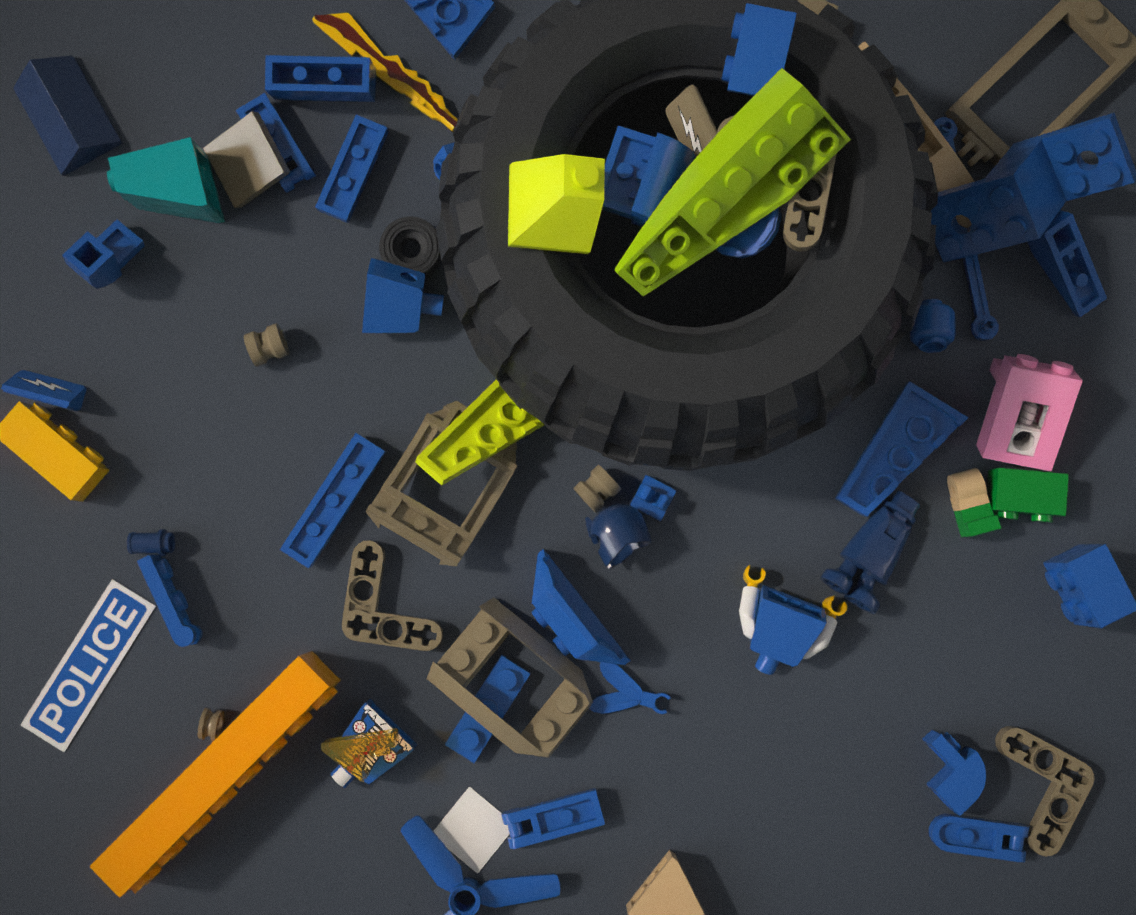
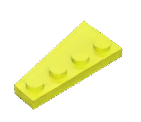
[415,380,545,485]

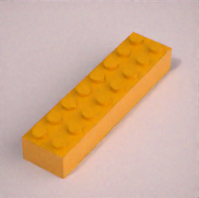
[89,651,341,898]

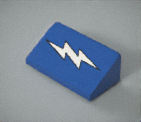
[1,370,86,412]

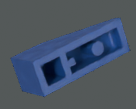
[1027,210,1107,317]

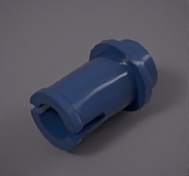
[127,529,175,556]

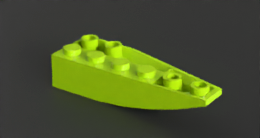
[614,68,851,296]

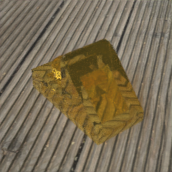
[321,728,399,781]

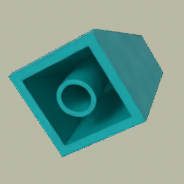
[107,137,225,223]

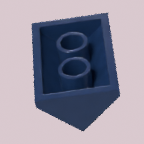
[13,55,123,176]

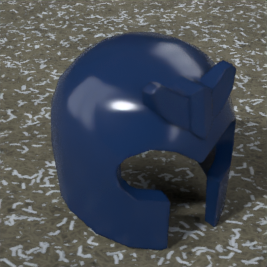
[585,504,652,569]

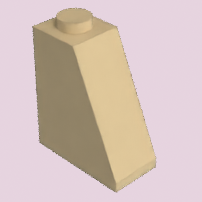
[626,849,706,915]

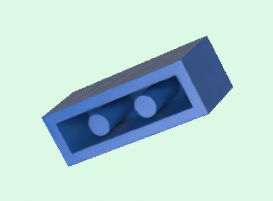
[265,55,376,102]

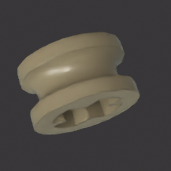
[198,708,225,741]

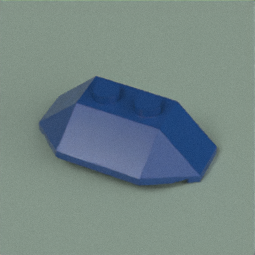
[531,549,631,665]

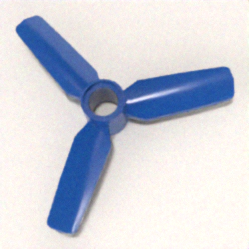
[401,815,560,915]

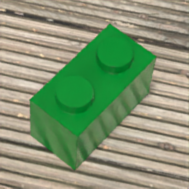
[987,468,1069,523]

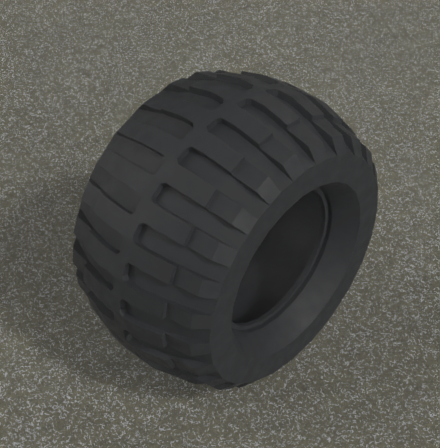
[436,0,938,471]

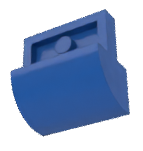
[602,126,696,227]

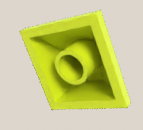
[508,154,605,254]

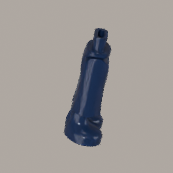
[820,491,920,614]

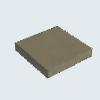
[203,111,291,208]

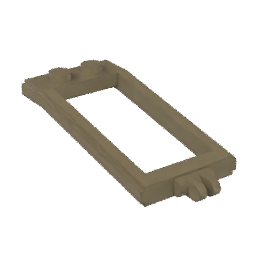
[945,0,1136,167]

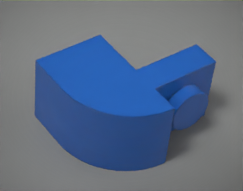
[62,219,145,289]
[922,730,986,816]

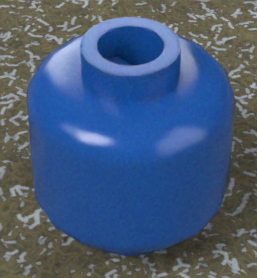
[910,299,956,353]

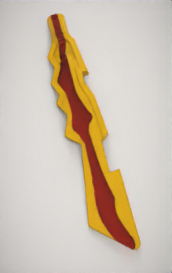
[312,13,458,132]

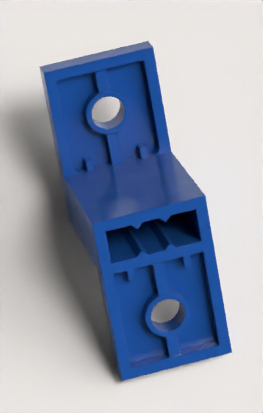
[931,113,1136,263]

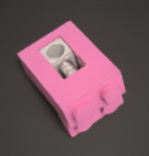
[976,354,1082,471]

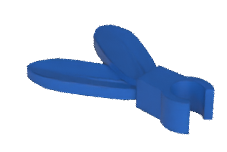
[590,662,671,714]

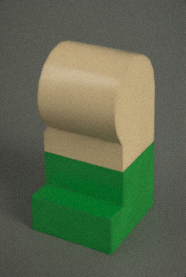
[947,468,1001,537]

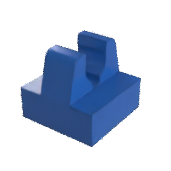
[630,475,676,521]

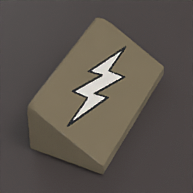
[665,85,717,157]

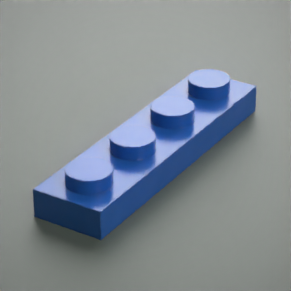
[280,433,386,568]

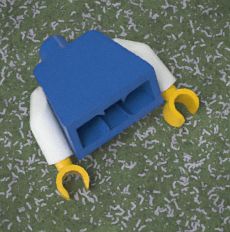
[739,565,847,675]

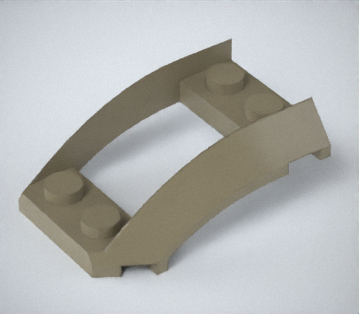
[366,401,517,566]
[427,598,593,758]

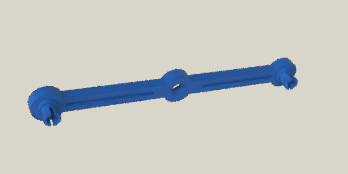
[934,117,999,341]

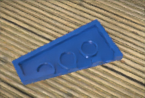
[404,0,495,60]
[835,381,968,517]

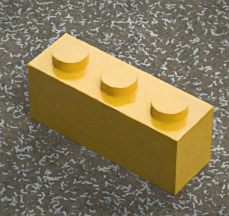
[0,401,109,502]

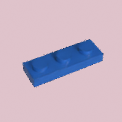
[315,114,389,223]
[445,654,531,763]

